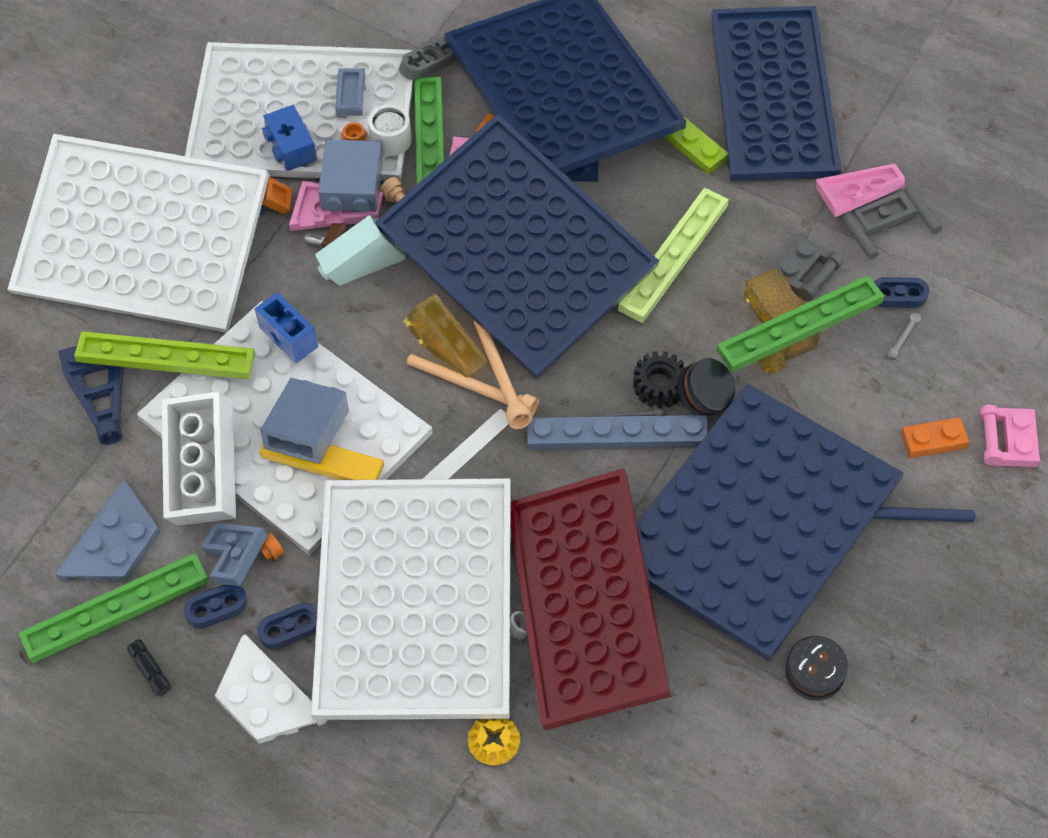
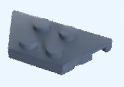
[56,480,160,582]

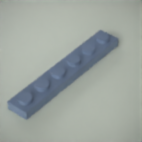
[527,415,708,450]

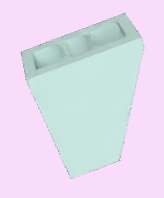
[315,215,406,286]

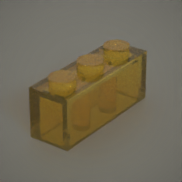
[744,268,821,361]

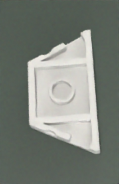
[215,634,328,744]

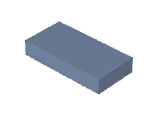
[335,68,366,116]

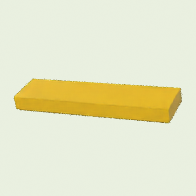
[259,445,384,480]

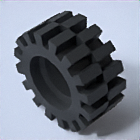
[633,351,684,408]

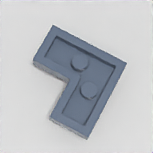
[201,523,268,586]

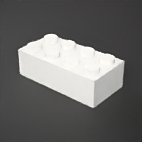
[162,391,236,526]

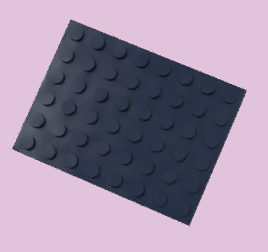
[445,0,686,173]
[375,114,659,379]
[637,383,904,661]

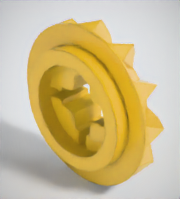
[468,719,520,766]

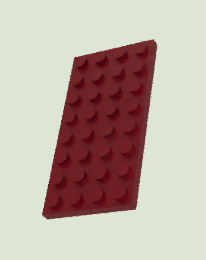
[510,468,671,731]

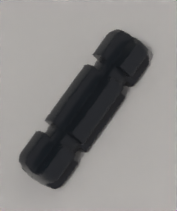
[127,639,171,696]

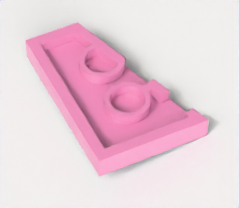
[816,164,905,217]
[289,181,384,231]

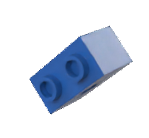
[262,104,317,171]
[254,292,318,364]

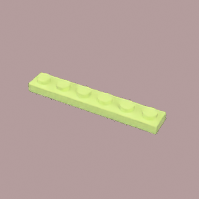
[618,187,729,323]

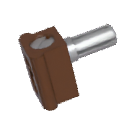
[305,223,349,248]

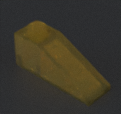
[403,294,489,378]

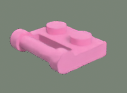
[980,405,1040,467]

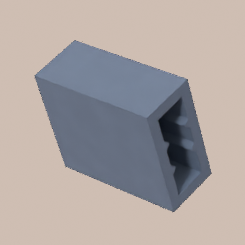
[318,140,383,212]
[260,378,349,464]

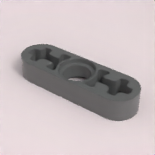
[399,36,457,80]

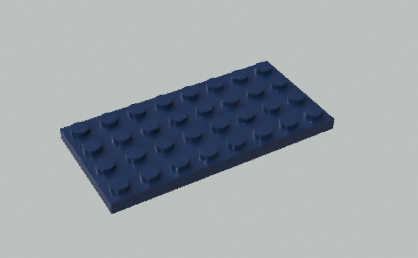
[711,6,841,181]

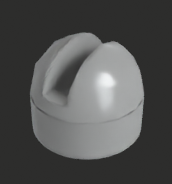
[510,611,528,639]

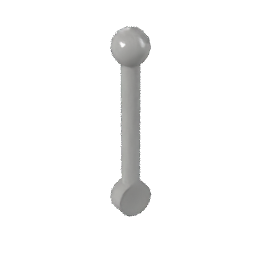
[887,313,921,359]

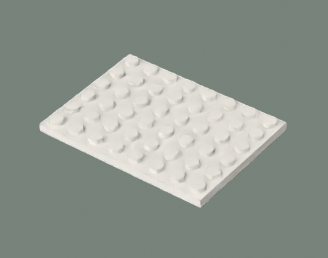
[185,42,414,182]
[8,134,269,333]
[137,301,433,556]
[311,478,511,720]

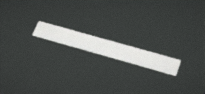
[423,409,509,479]

